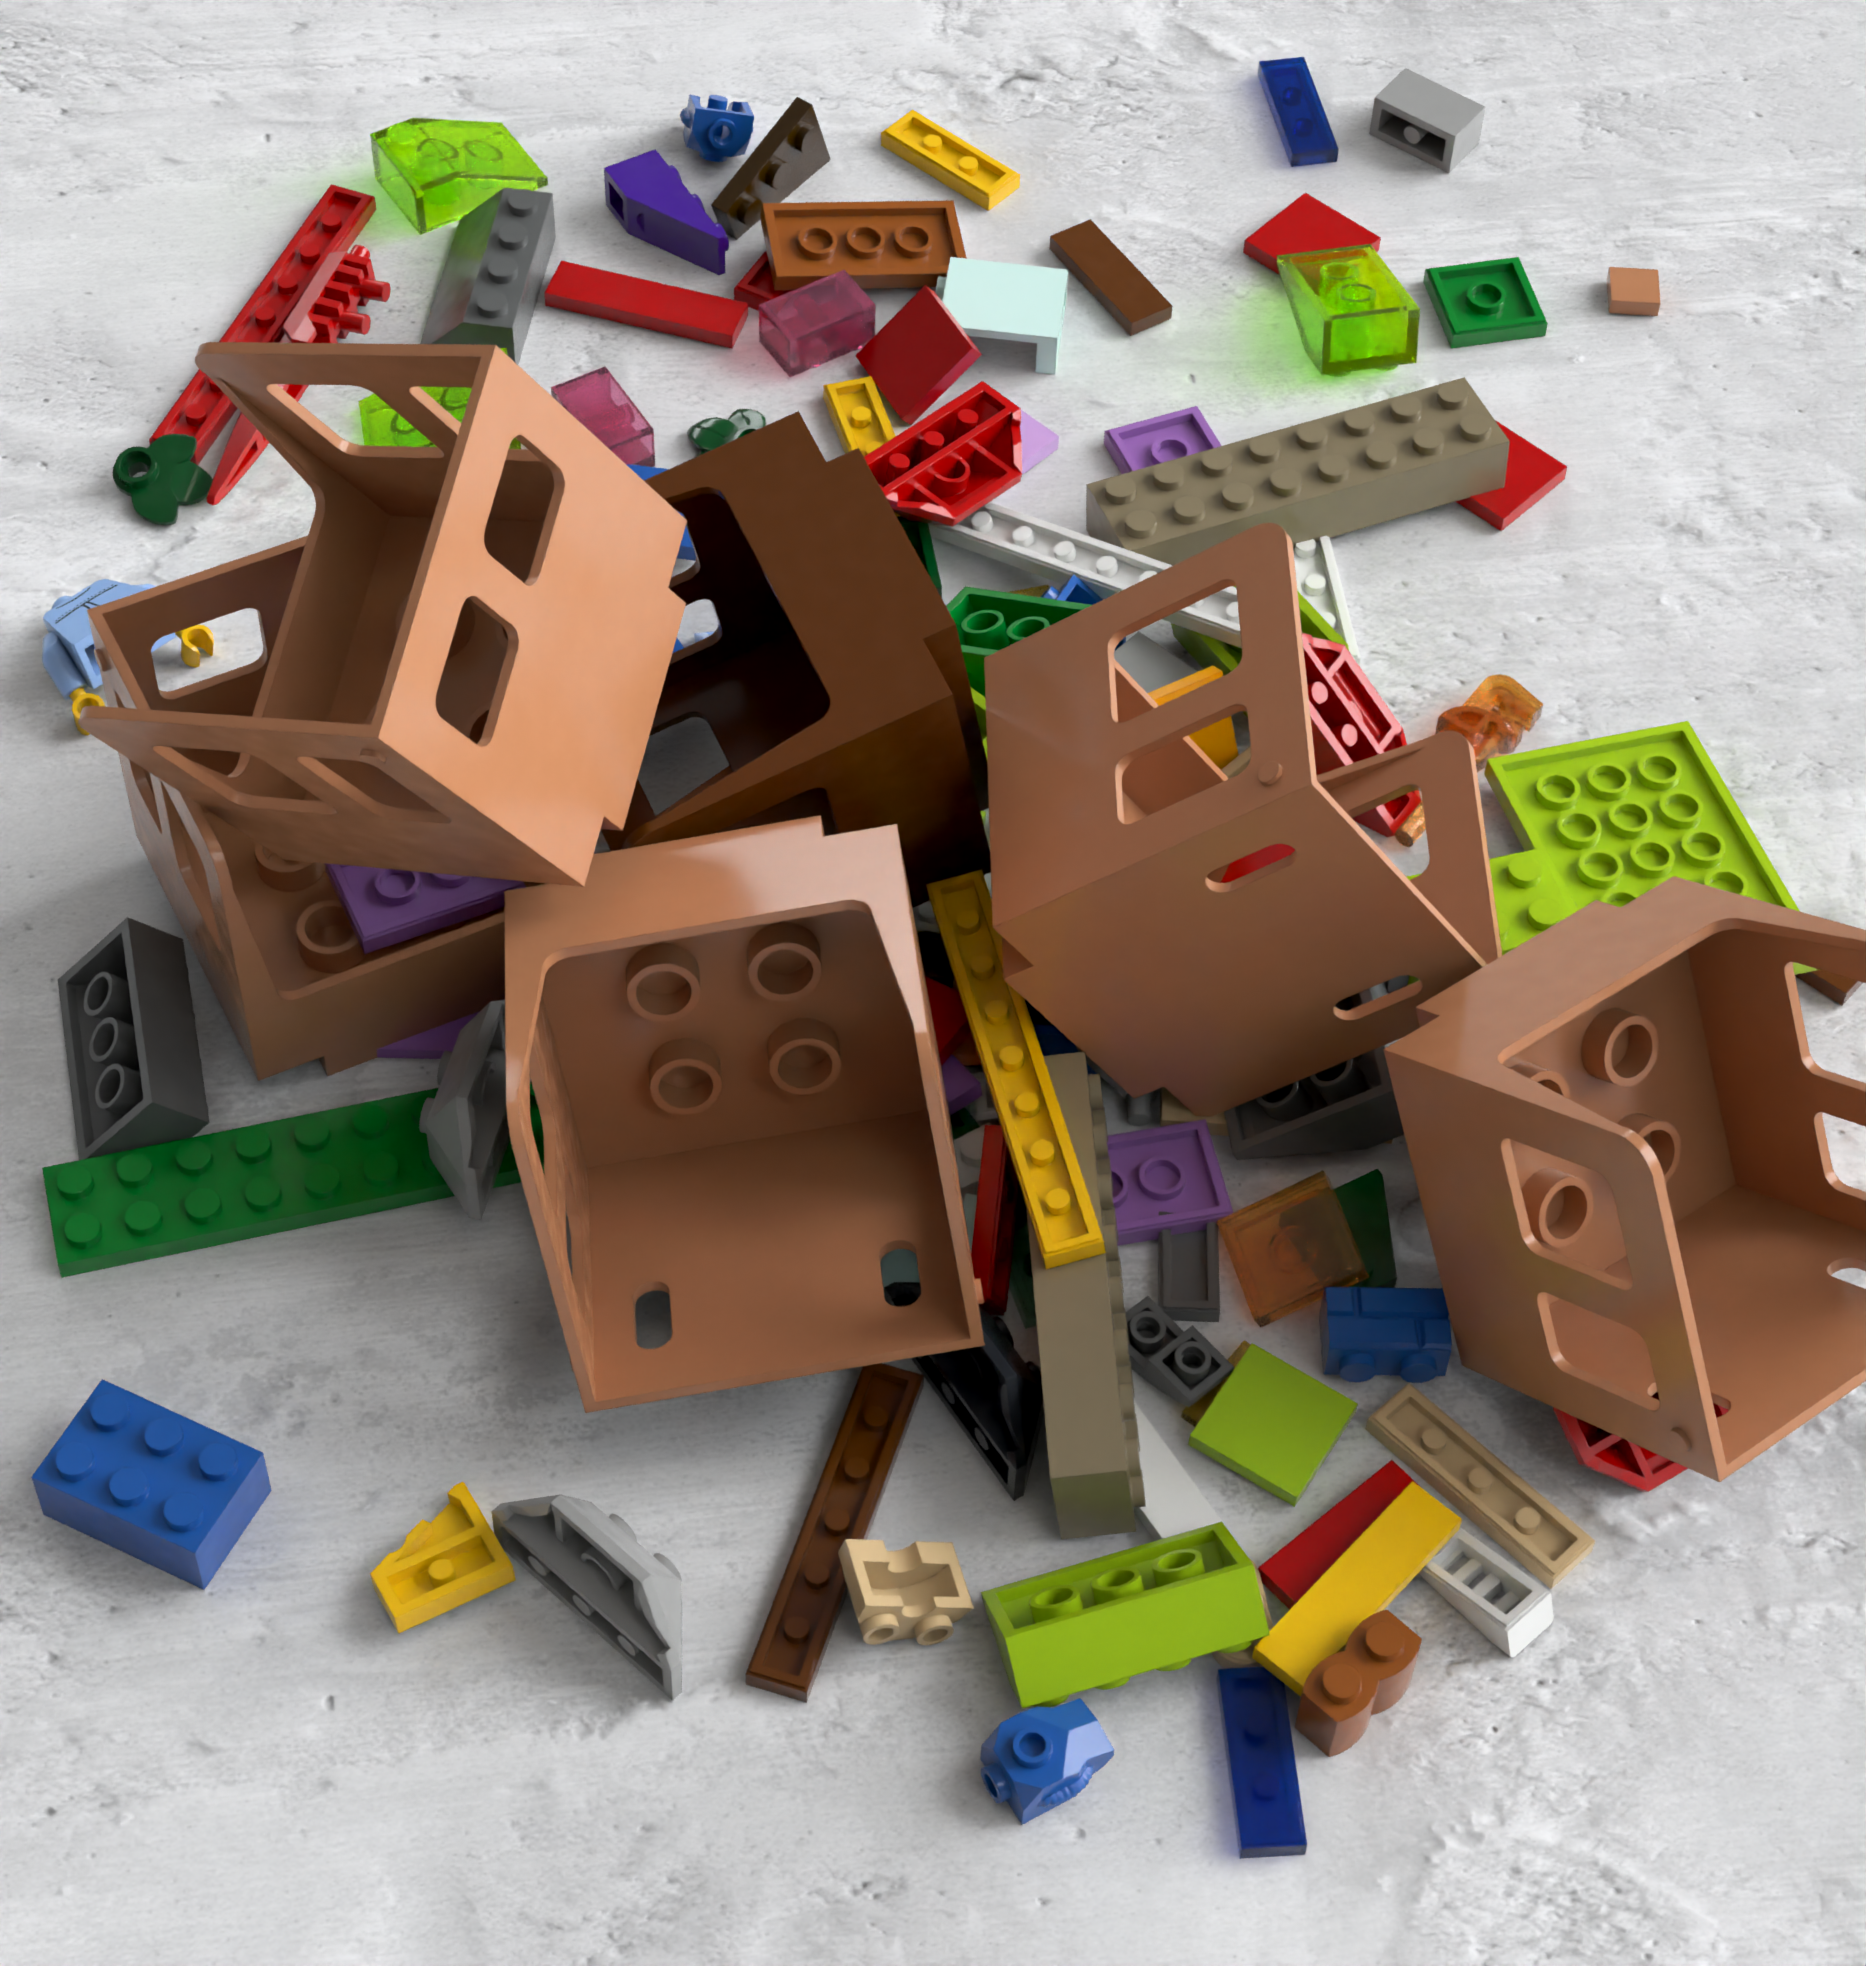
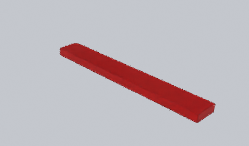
[149,184,376,465]

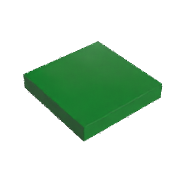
[1423,257,1548,349]

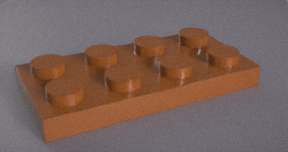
[760,200,967,290]

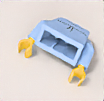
[42,579,214,736]

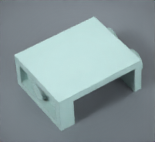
[936,257,1068,375]

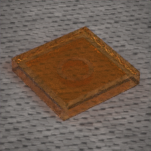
[1216,1170,1369,1328]

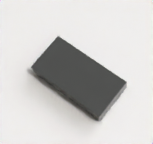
[1158,1211,1220,1322]

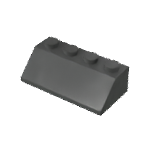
[420,188,556,365]
[58,917,209,1160]

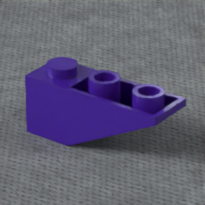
[604,149,729,275]

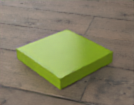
[1188,1343,1358,1507]

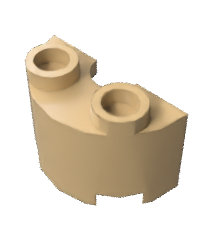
[838,1539,974,1645]

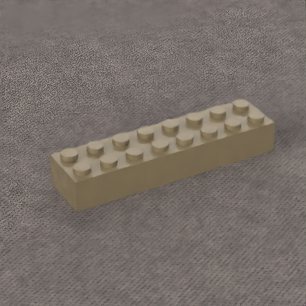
[1086,377,1510,566]
[1027,1051,1146,1540]

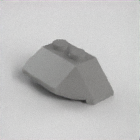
[419,1000,531,1220]
[491,1494,682,1701]

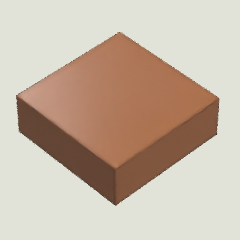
[1607,267,1661,316]

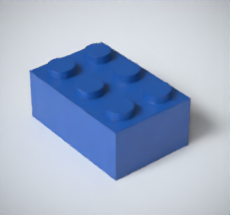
[31,1379,272,1590]

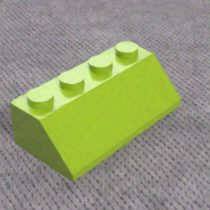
[981,1521,1270,1709]

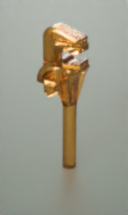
[1395,674,1543,847]

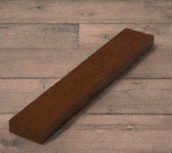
[745,1363,924,1703]

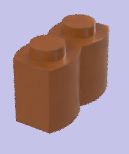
[1294,1610,1422,1757]

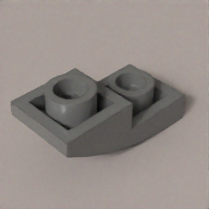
[1126,1296,1234,1407]

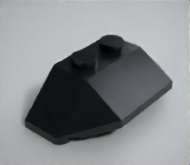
[884,1282,1044,1501]

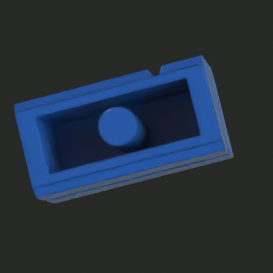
[1319,1287,1452,1383]

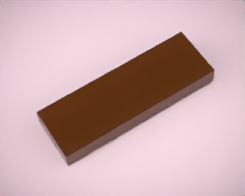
[1049,219,1173,336]

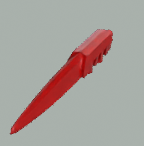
[206,245,391,506]

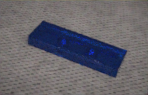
[1257,57,1339,167]
[1216,1667,1307,1859]

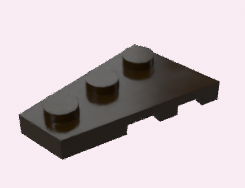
[711,97,831,240]

